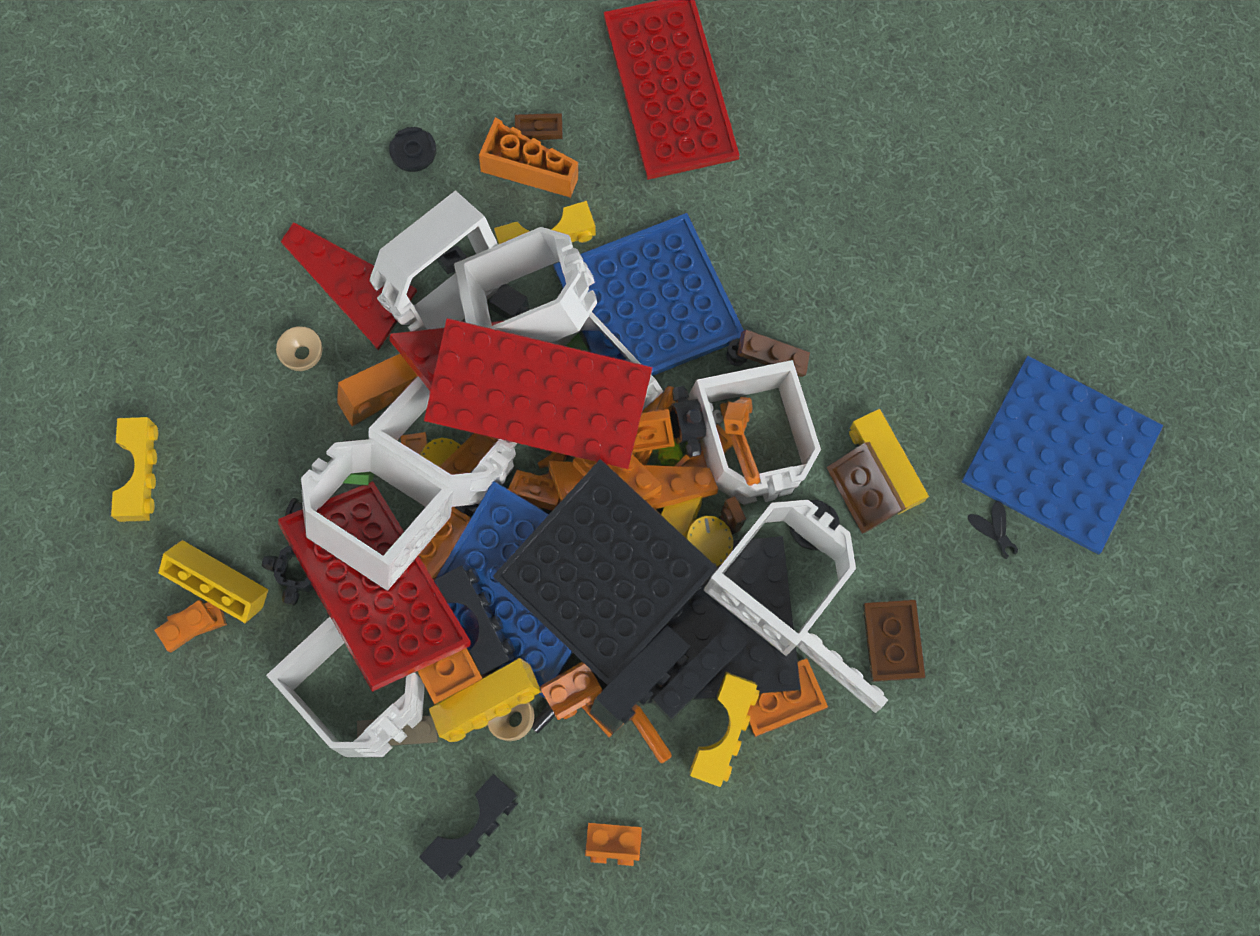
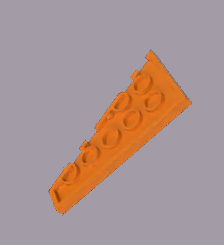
[548,461,718,509]

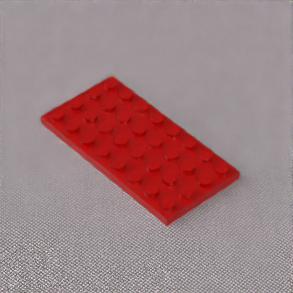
[603,0,740,180]
[424,318,653,469]
[278,481,471,692]

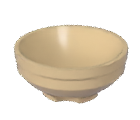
[276,326,323,371]
[488,702,534,741]

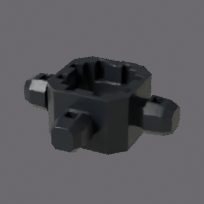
[667,386,706,458]
[262,545,314,606]

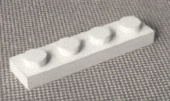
[797,632,888,713]

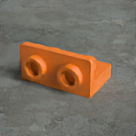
[508,470,561,511]
[540,662,603,720]
[585,823,642,866]

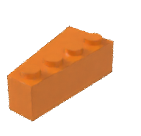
[479,117,578,198]
[337,354,418,426]

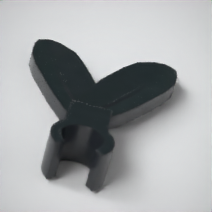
[968,500,1018,559]

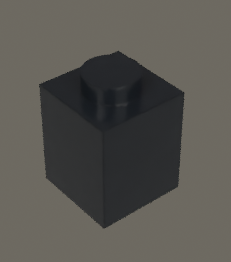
[489,284,530,320]

